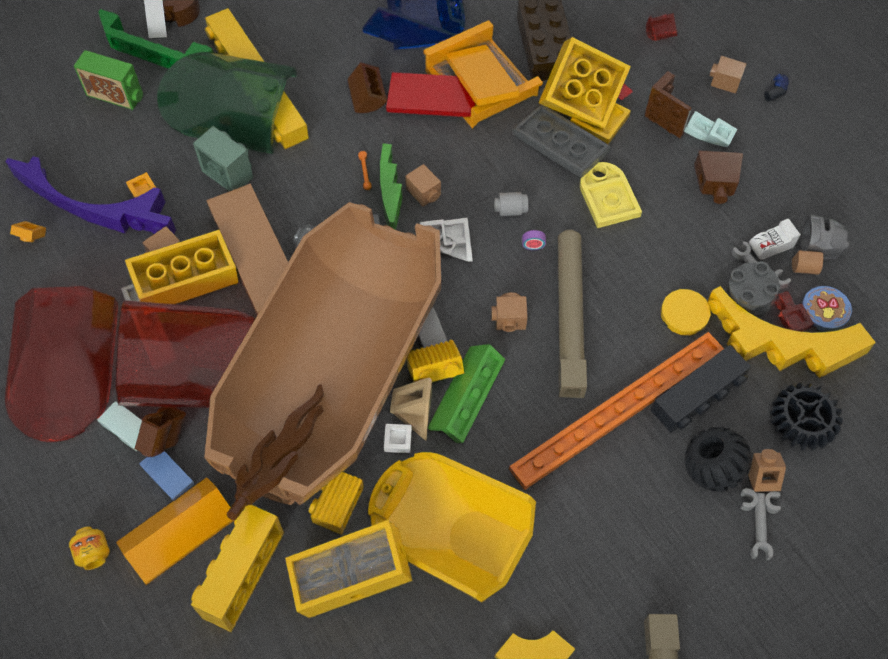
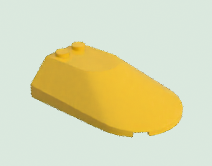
[368,452,536,602]

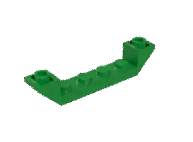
[98,9,216,75]

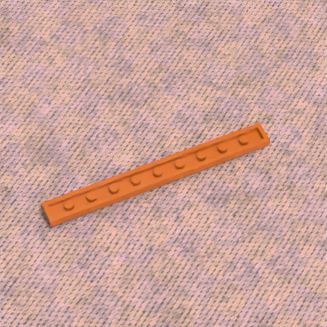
[509,332,724,490]

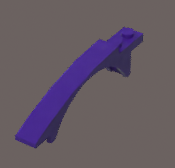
[5,156,176,234]

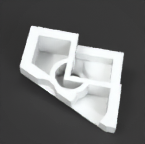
[420,218,473,262]

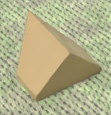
[390,378,432,441]

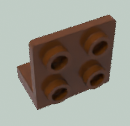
[644,71,692,138]

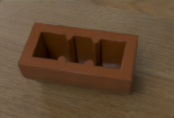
[347,62,387,113]

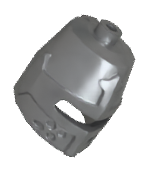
[800,214,849,259]

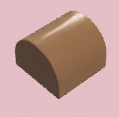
[792,250,823,275]

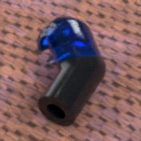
[764,74,789,102]

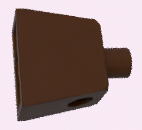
[694,151,743,204]

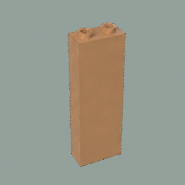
[206,184,288,315]

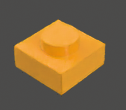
[126,172,156,198]
[10,221,46,242]

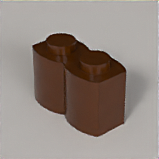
[134,405,186,457]

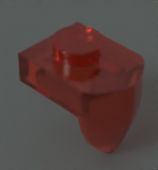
[645,13,677,41]

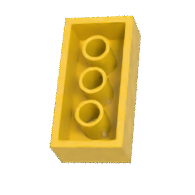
[125,230,238,314]
[191,505,284,632]

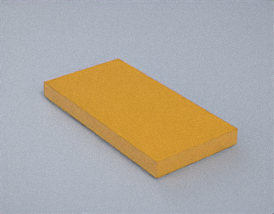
[446,45,519,106]

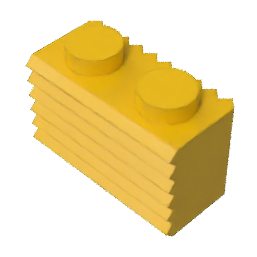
[406,339,464,382]
[309,472,364,535]

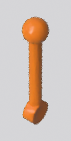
[358,151,372,190]

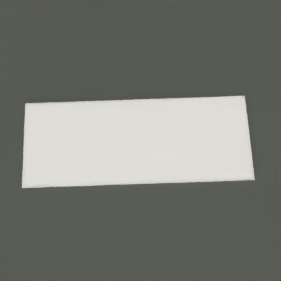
[144,0,167,38]

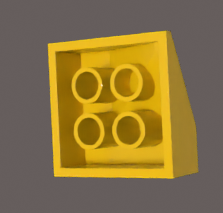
[538,37,631,128]

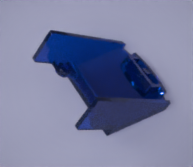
[362,0,465,50]

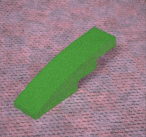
[380,143,403,230]

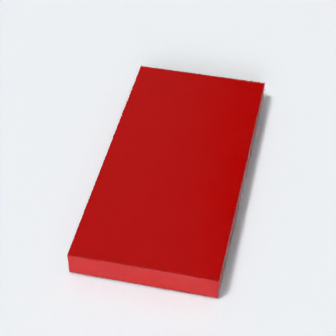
[386,72,476,117]

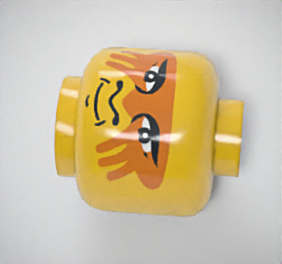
[69,526,110,570]

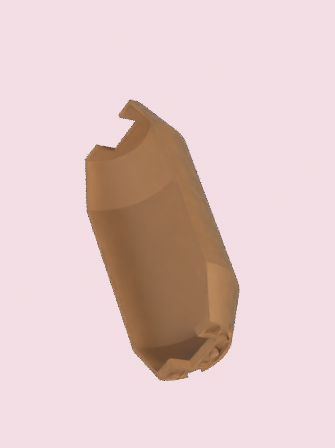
[204,202,441,505]

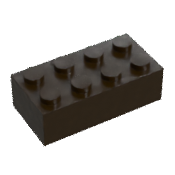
[517,0,571,81]

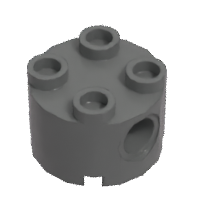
[727,261,780,318]

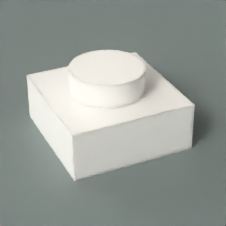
[384,424,412,453]

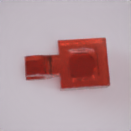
[775,291,814,332]

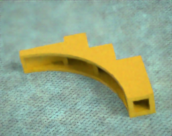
[707,286,876,378]

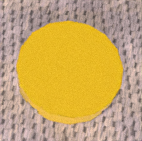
[661,289,711,336]

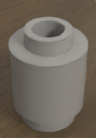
[494,192,528,216]

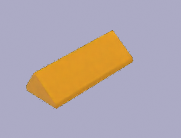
[116,477,234,585]

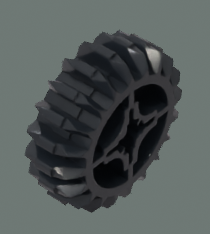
[770,382,843,451]

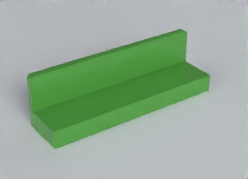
[428,344,505,443]

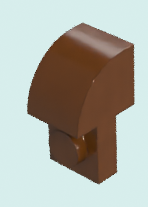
[162,0,200,27]

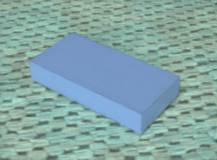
[139,451,195,501]

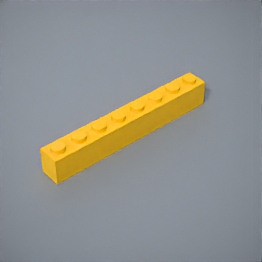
[205,8,309,149]

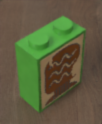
[74,50,143,110]

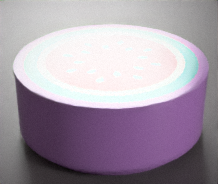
[522,230,546,250]

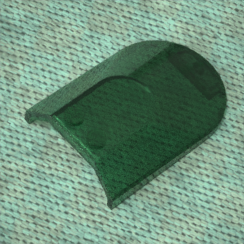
[157,52,297,154]

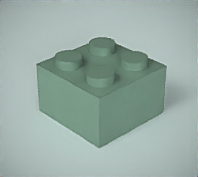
[193,126,253,192]

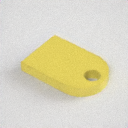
[580,162,642,228]

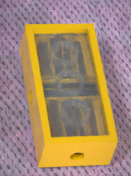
[285,520,413,618]

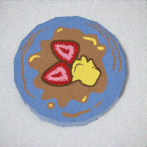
[801,286,852,332]

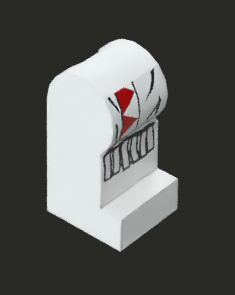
[749,219,801,260]

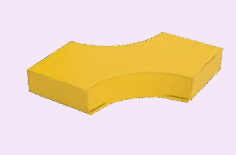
[495,631,575,659]

